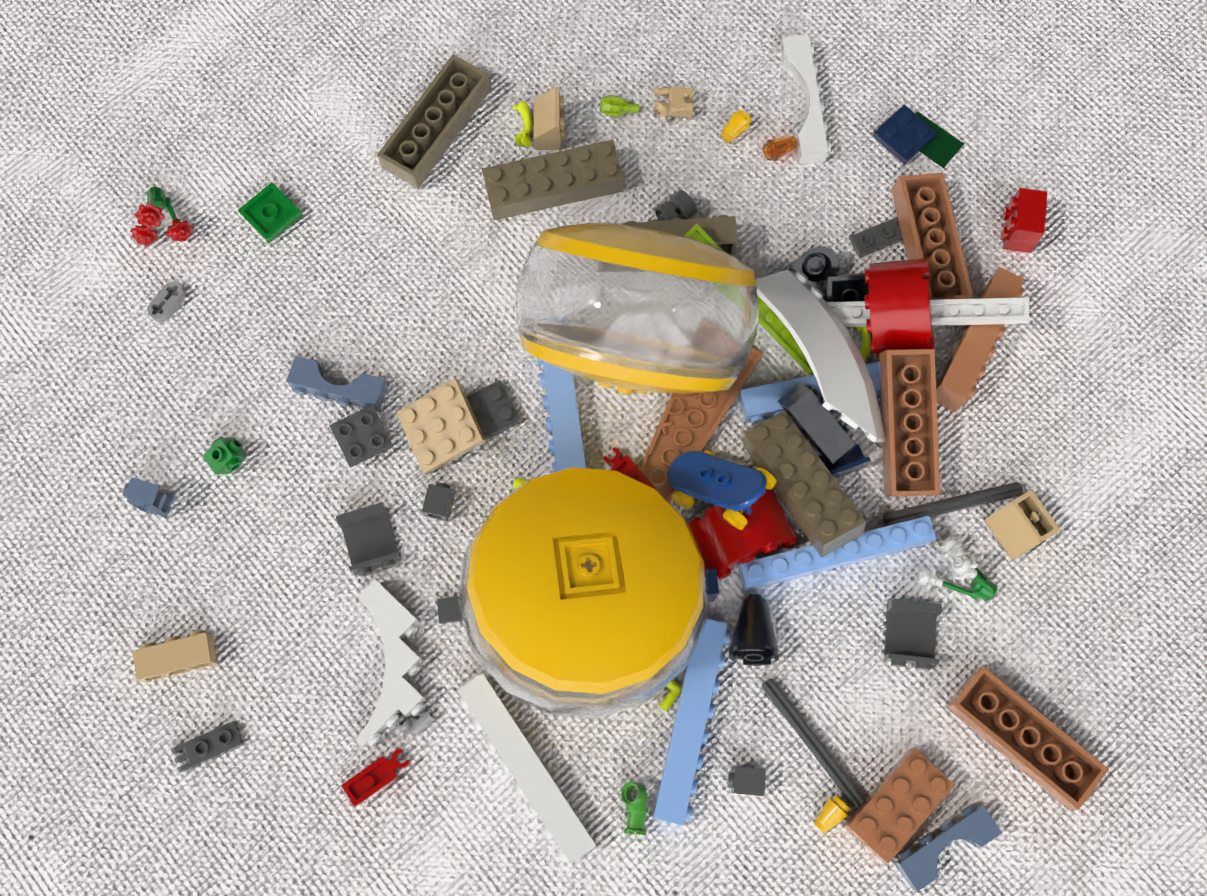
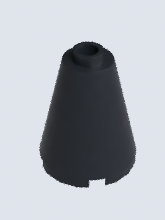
[729,594,779,666]

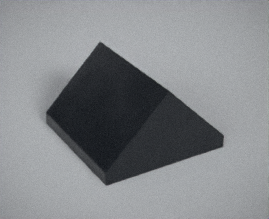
[822,273,869,302]

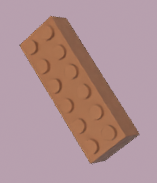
[891,172,974,300]
[936,267,1025,412]
[879,349,940,497]
[945,666,1109,810]

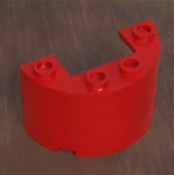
[864,258,935,357]
[689,488,799,580]

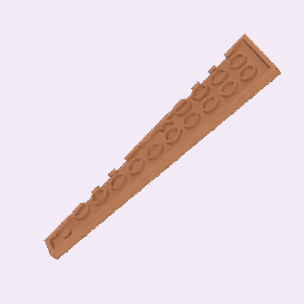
[640,319,763,503]

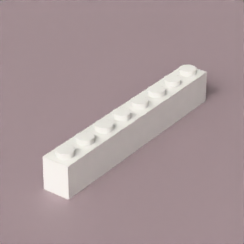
[457,673,597,864]

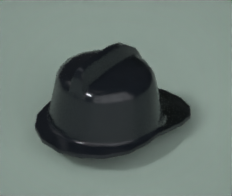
[788,246,839,288]

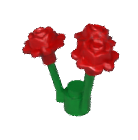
[130,187,194,246]

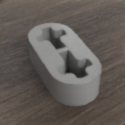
[147,282,186,323]

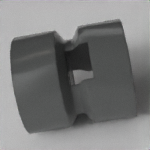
[654,189,697,221]

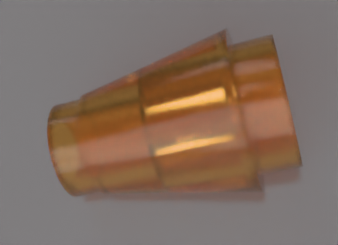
[763,136,797,161]

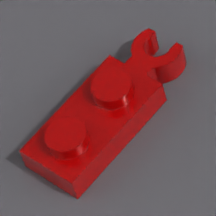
[603,447,656,489]
[341,749,411,807]

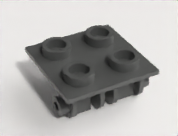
[329,404,393,468]

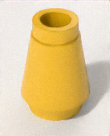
[720,109,752,143]
[813,794,851,834]

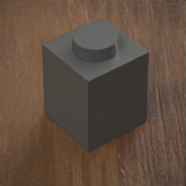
[422,482,455,522]
[727,767,766,796]

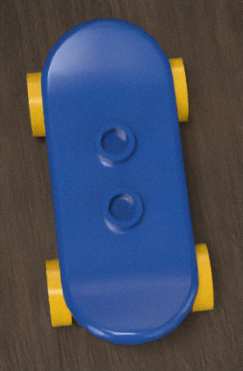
[668,450,777,530]

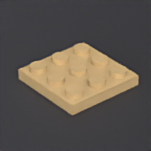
[396,378,486,475]

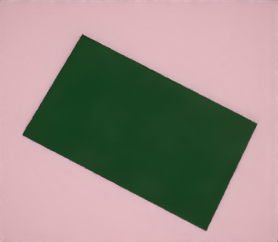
[916,111,964,168]

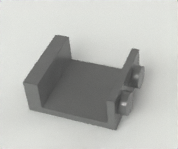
[336,502,401,577]
[884,599,942,670]

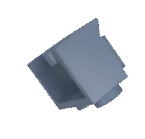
[123,477,175,519]

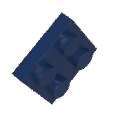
[873,104,937,165]

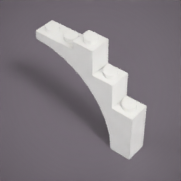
[355,579,427,748]

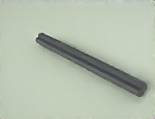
[883,482,1023,526]
[762,678,865,808]

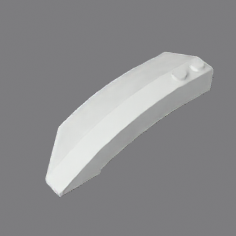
[749,269,886,443]

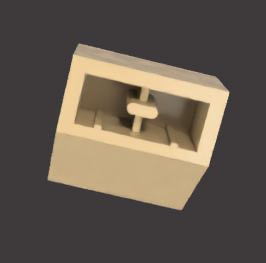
[534,87,566,150]
[984,489,1061,561]

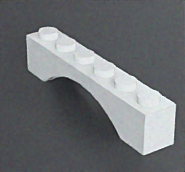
[780,34,831,164]

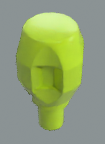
[600,95,639,117]

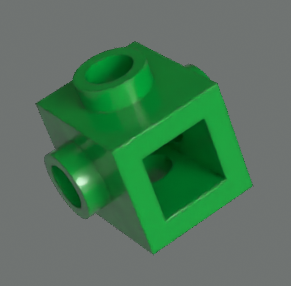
[202,437,248,474]

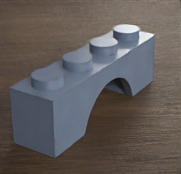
[286,356,388,412]
[894,804,1002,892]

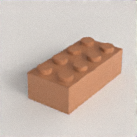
[843,748,955,864]

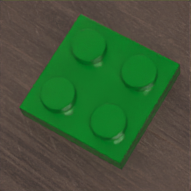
[238,182,302,244]

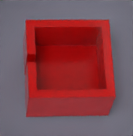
[1000,188,1048,253]

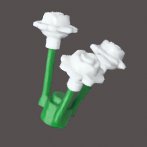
[916,535,997,601]

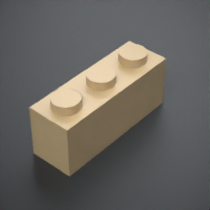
[132,630,218,683]

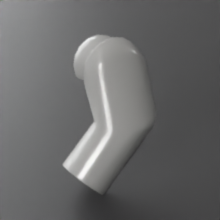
[397,710,436,735]

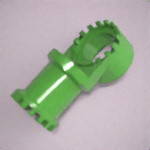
[621,781,648,835]

